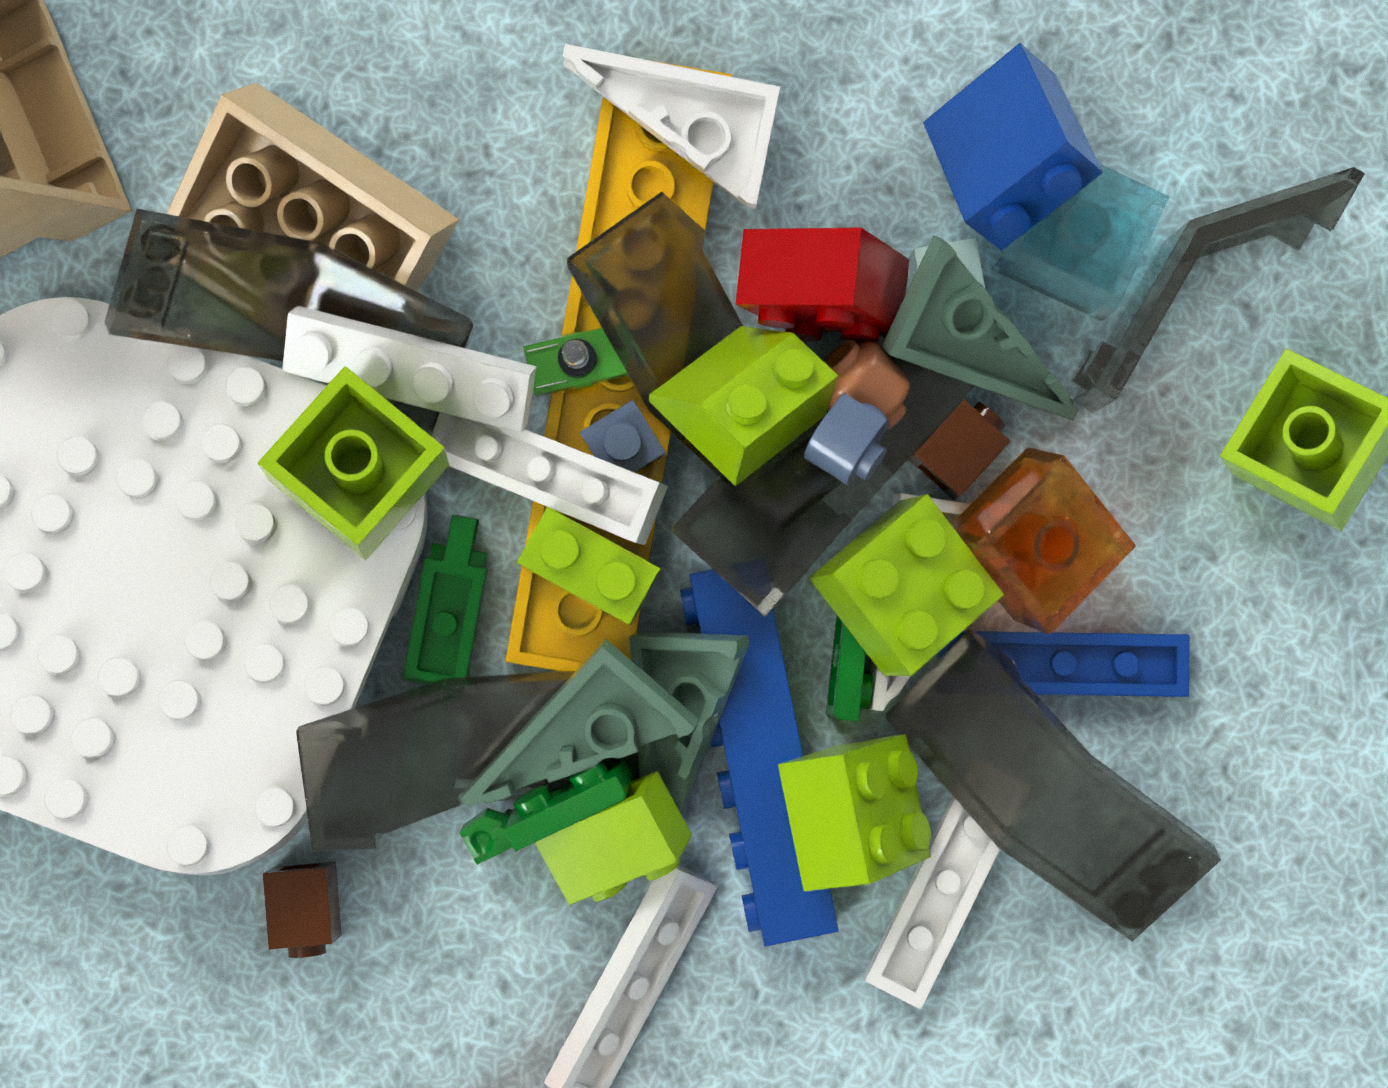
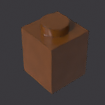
[908,399,1011,500]
[263,861,342,958]

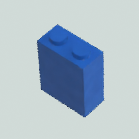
[923,43,1103,251]

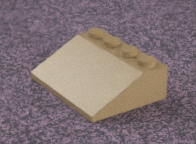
[150,82,460,340]

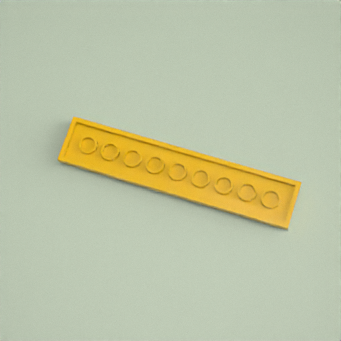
[505,60,732,673]

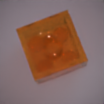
[951,447,1136,635]

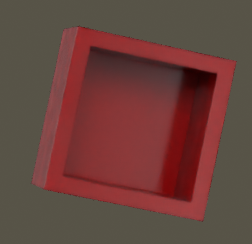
[735,227,909,342]

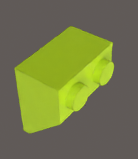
[649,326,838,486]

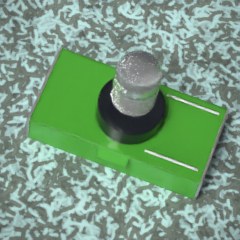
[522,323,634,398]

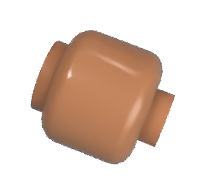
[823,340,910,430]

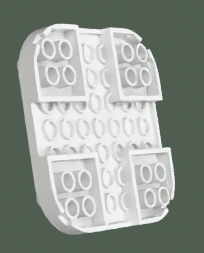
[0,297,428,875]

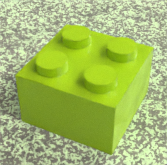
[1220,348,1388,532]
[257,366,449,561]
[809,494,1004,676]
[778,734,931,891]

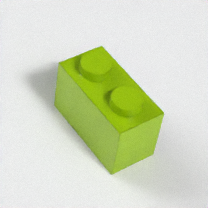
[516,506,661,625]
[535,771,692,905]

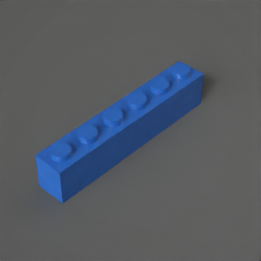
[680,559,839,947]

